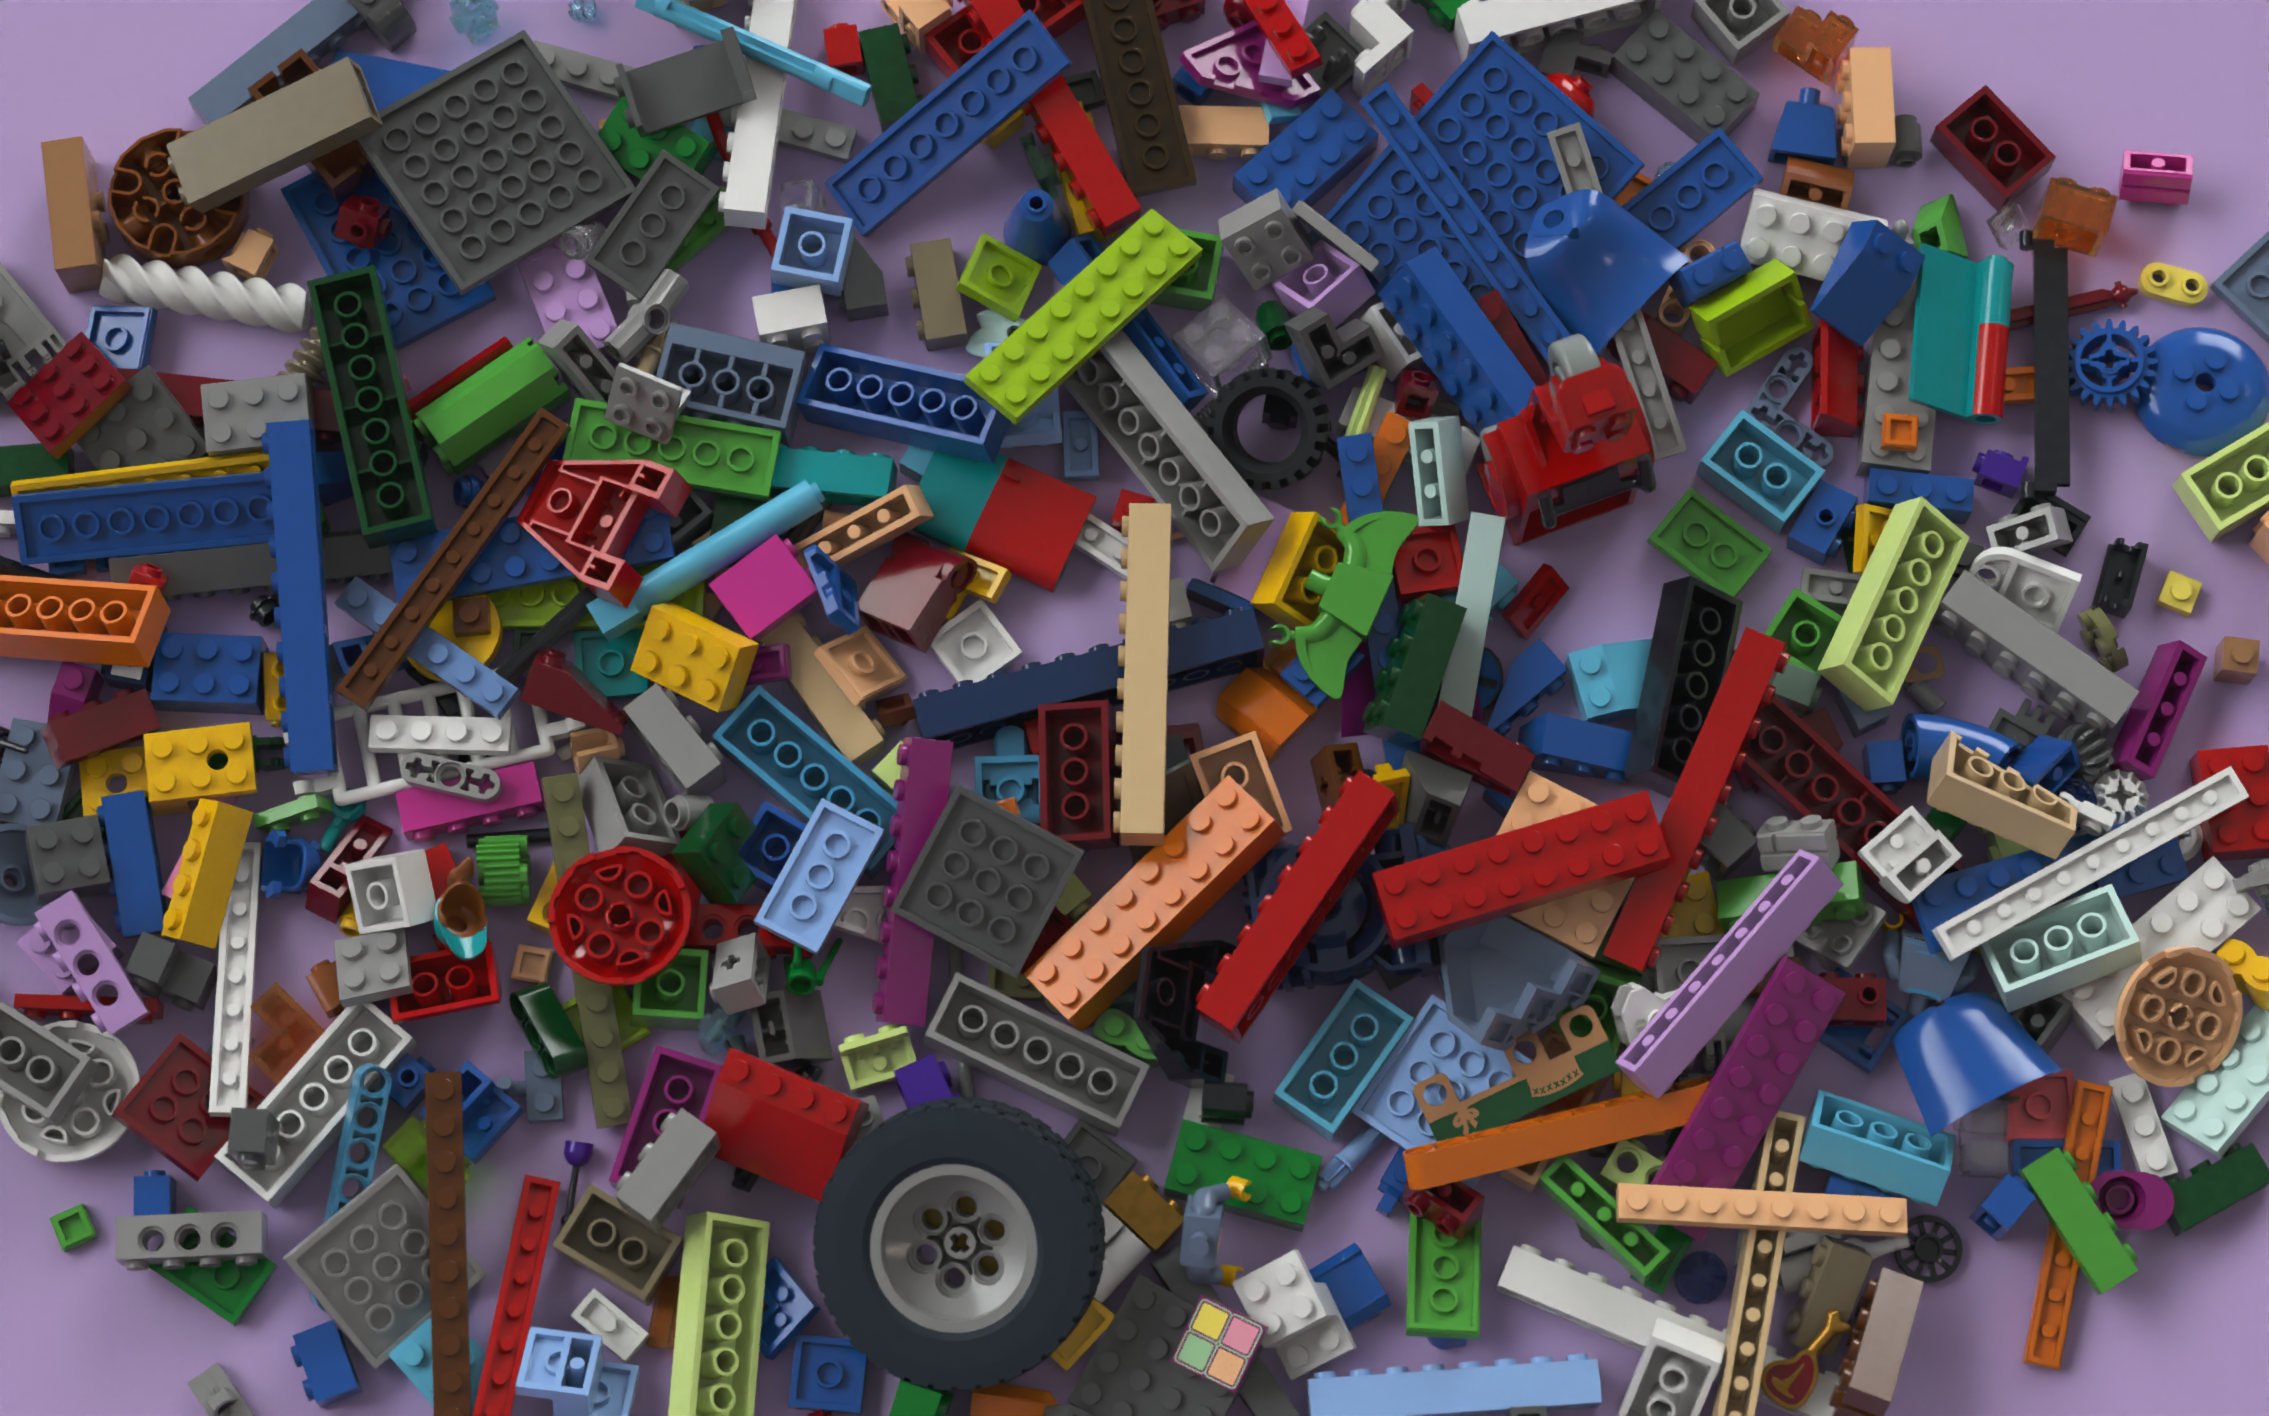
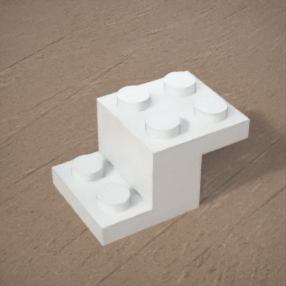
[1349,0,1414,99]
[1232,1249,1357,1381]

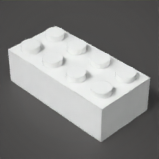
[1739,188,1888,281]

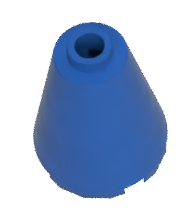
[1003,189,1071,266]

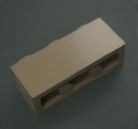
[905,238,968,351]
[1784,1234,1873,1358]

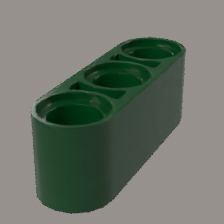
[509,982,588,1079]

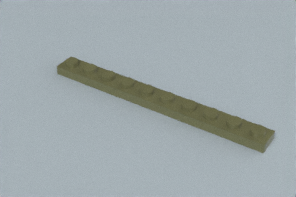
[541,772,632,1129]

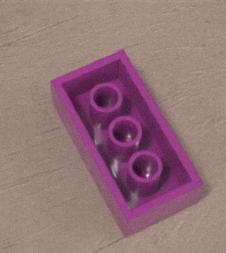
[609,1045,722,1209]

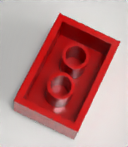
[2189,745,2269,863]

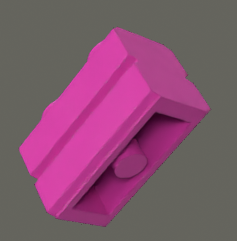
[2119,150,2193,205]

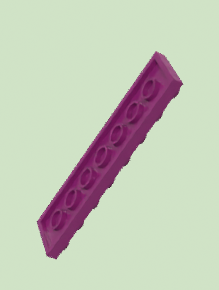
[1651,956,1846,1243]

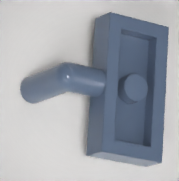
[497,1051,565,1124]

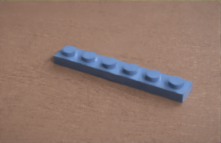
[334,576,521,720]

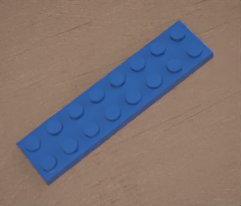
[823,10,1073,238]
[11,471,274,565]
[389,508,675,604]
[1911,822,2190,955]

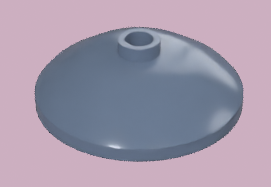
[0,823,48,926]

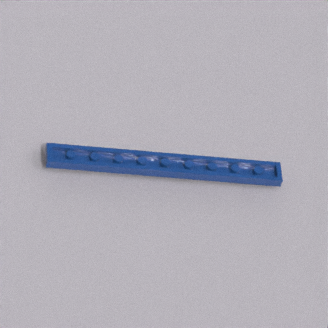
[1359,81,1571,365]
[1336,433,1420,770]

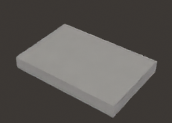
[1292,200,1387,283]

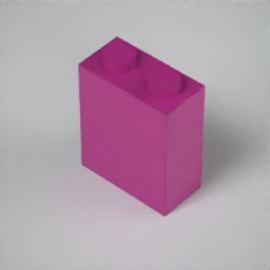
[708,534,820,642]

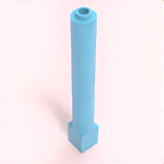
[586,479,826,642]

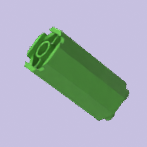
[413,336,571,476]

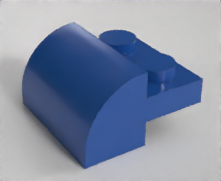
[419,1060,524,1165]

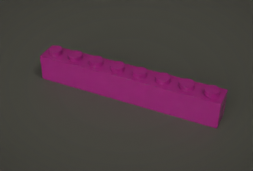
[872,737,953,1026]

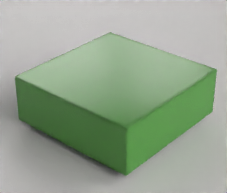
[50,1203,98,1252]

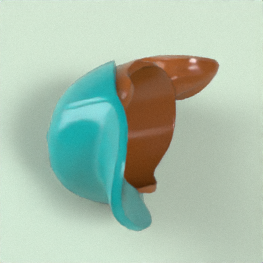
[433,857,487,961]

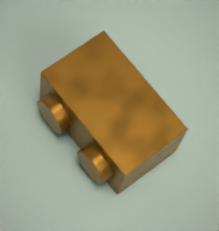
[1103,1171,1185,1256]

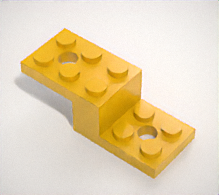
[79,722,258,821]

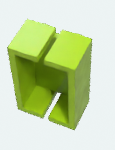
[1688,258,1814,377]

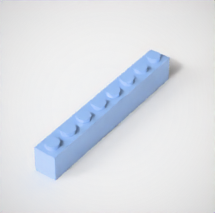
[1306,1354,1602,1416]

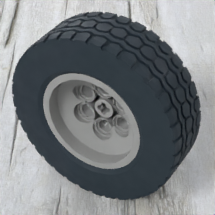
[813,1097,1106,1391]

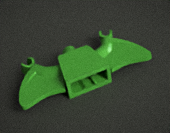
[1268,507,1419,700]

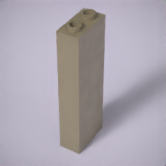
[166,57,383,214]

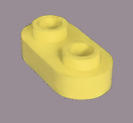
[2138,262,2208,308]

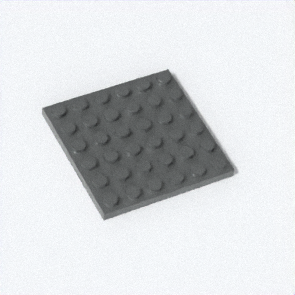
[354,30,635,296]

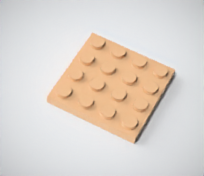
[1496,771,1636,960]

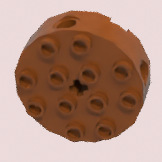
[108,128,250,269]

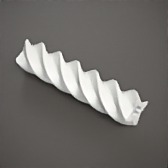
[99,254,312,333]

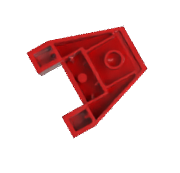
[516,460,692,609]

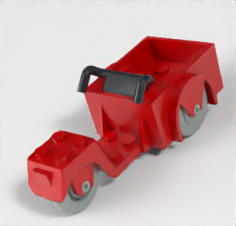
[1475,334,1656,546]

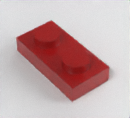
[1501,563,1569,640]

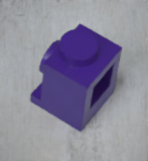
[1971,449,2029,499]

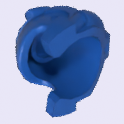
[261,829,322,899]

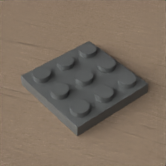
[77,366,207,471]

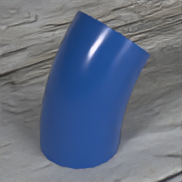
[1900,713,2023,781]

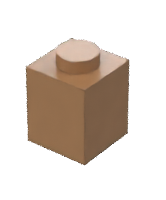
[2213,636,2260,685]

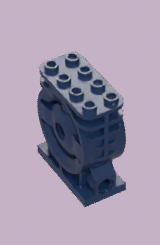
[1241,822,1436,992]

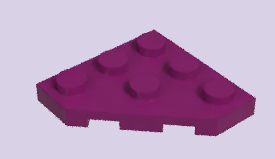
[1179,21,1321,109]

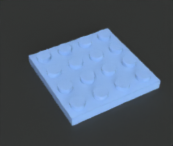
[1351,994,1532,1188]

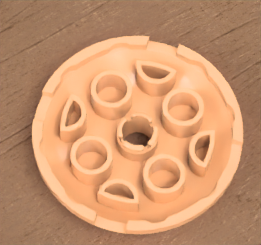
[2114,946,2243,1087]

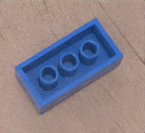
[1232,88,1379,219]

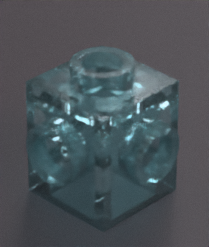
[448,0,500,44]

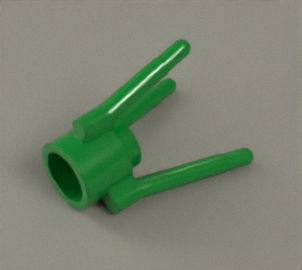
[783,938,843,996]

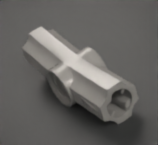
[603,268,690,364]

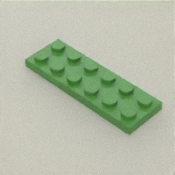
[563,398,782,501]

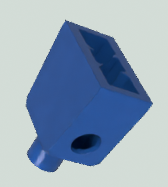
[1768,87,1837,166]

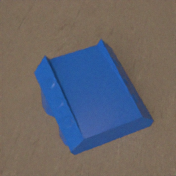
[1309,1243,1391,1331]

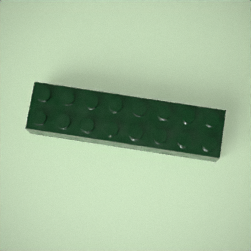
[307,265,438,549]

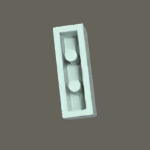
[1408,416,1470,526]

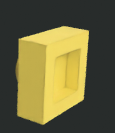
[2156,570,2203,617]

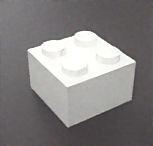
[752,284,831,353]
[344,849,436,935]

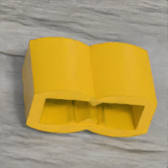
[2215,938,2269,1011]

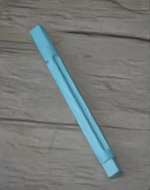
[635,0,873,107]

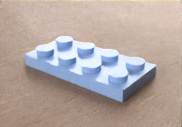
[754,798,885,956]

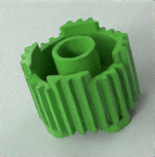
[476,835,531,907]

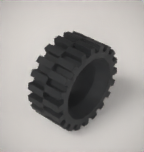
[1205,367,1331,491]

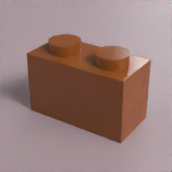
[1779,156,1855,210]

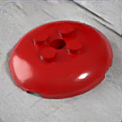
[548,846,692,986]

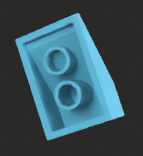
[1564,639,1652,725]

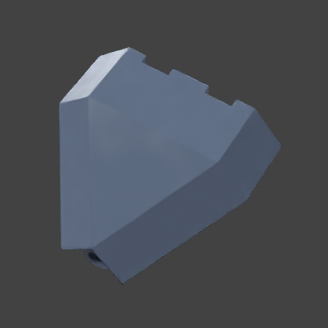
[1438,916,1601,1051]

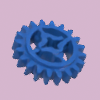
[2069,319,2158,413]

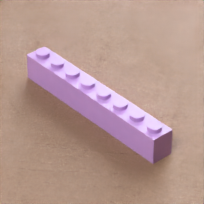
[1615,849,1843,1099]

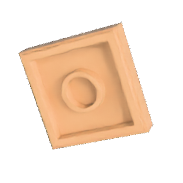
[814,625,908,707]

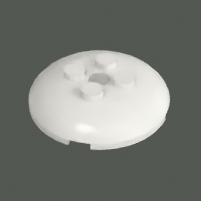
[0,1020,140,1163]

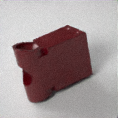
[858,532,977,653]

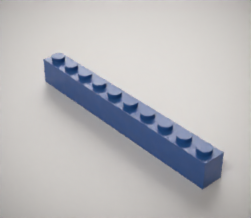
[262,419,339,776]

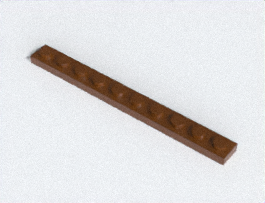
[335,407,571,712]
[425,1071,472,1416]

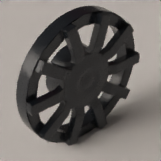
[1894,1215,1962,1283]

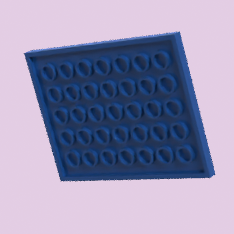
[1308,31,1645,311]

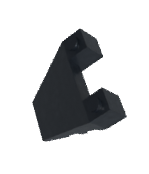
[1133,940,1237,1088]

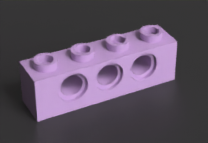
[33,890,151,1036]

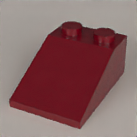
[520,648,626,736]

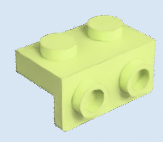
[838,1023,917,1093]

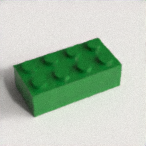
[1164,1119,1322,1232]

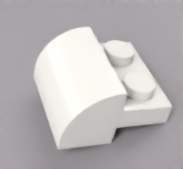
[1857,805,1962,904]

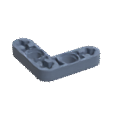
[1746,347,1834,470]

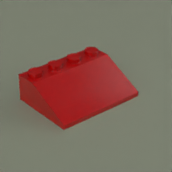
[705,1047,870,1201]

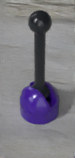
[561,1141,594,1226]

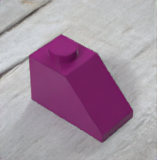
[47,661,105,724]

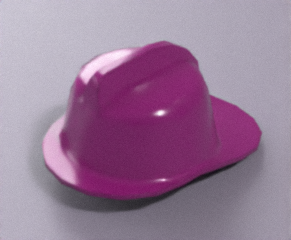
[2090,1170,2175,1230]

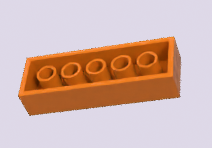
[0,575,171,668]

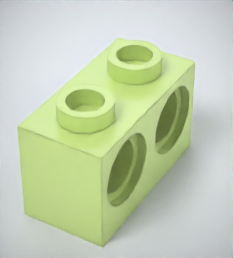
[1597,1138,1666,1191]

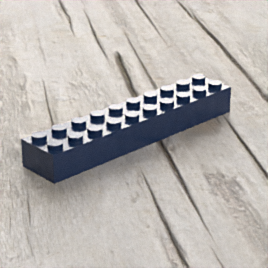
[913,607,1265,750]

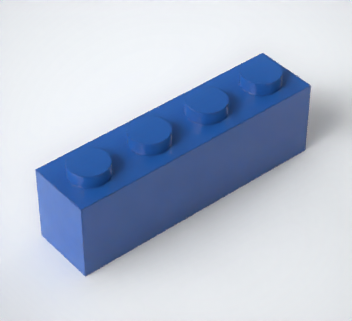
[97,790,168,938]

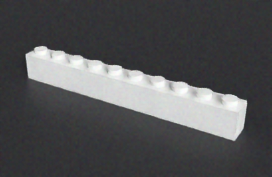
[1495,1244,1841,1416]

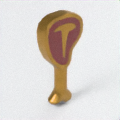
[1760,1309,1851,1410]

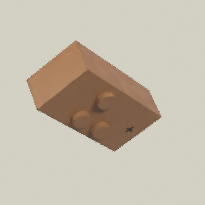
[41,136,110,294]

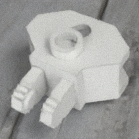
[1611,982,1678,1047]

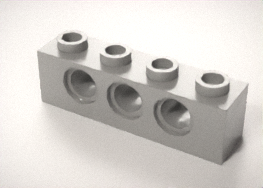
[116,1210,268,1271]

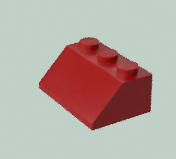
[1811,319,1864,438]
[390,941,502,1024]

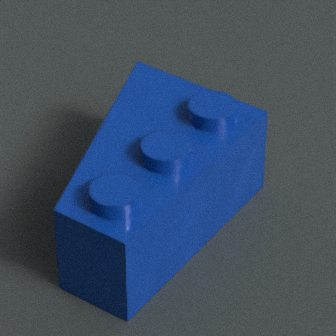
[1518,712,1633,784]

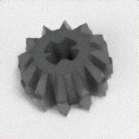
[2058,722,2114,783]

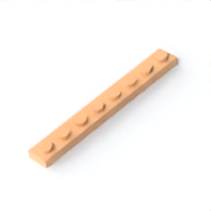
[1616,1183,1908,1238]

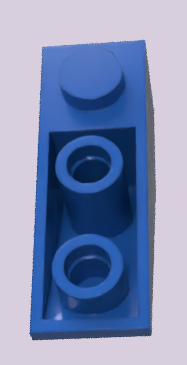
[1487,638,1567,737]

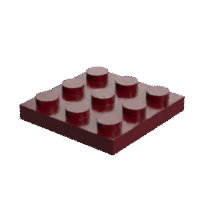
[7,331,133,460]
[111,1032,265,1182]

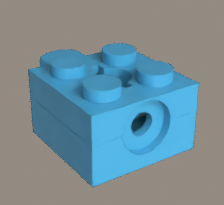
[975,725,1040,827]

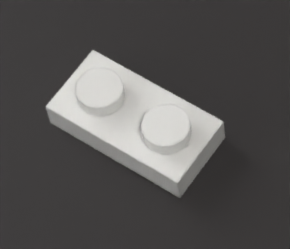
[570,1288,650,1363]

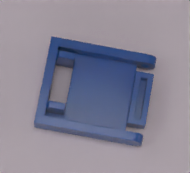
[1819,967,1909,1074]

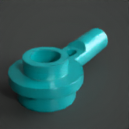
[320,788,366,855]

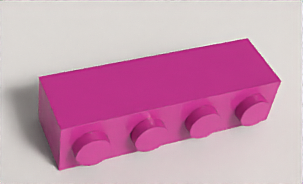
[395,761,546,843]

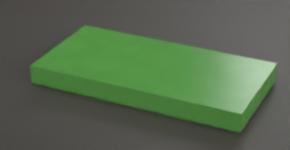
[1406,1211,1482,1340]

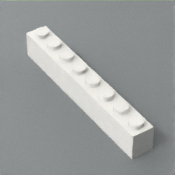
[718,0,798,230]

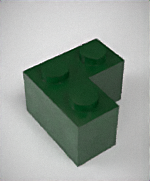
[671,802,757,904]

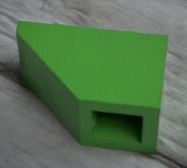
[1912,194,1969,259]

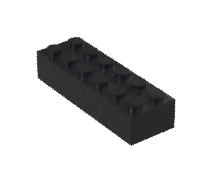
[1624,576,1743,799]

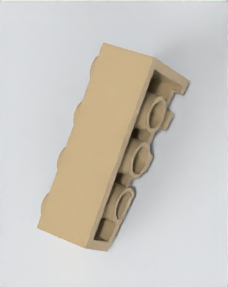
[1927,730,2077,860]

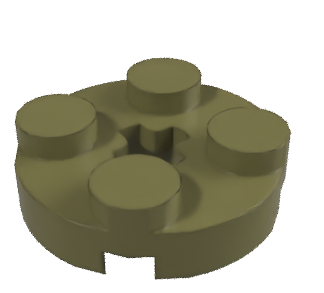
[2077,605,2129,672]

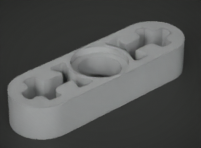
[400,752,502,804]

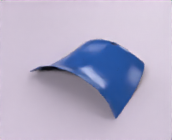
[1525,189,1690,354]

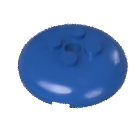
[2133,327,2269,456]

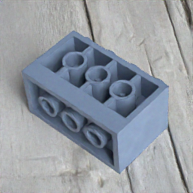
[656,322,809,448]

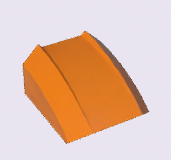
[1216,667,1318,765]
[970,1384,1058,1416]

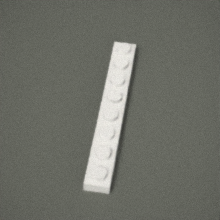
[209,842,262,1117]

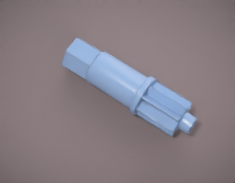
[1317,1124,1385,1192]

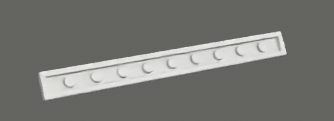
[1932,766,2249,962]

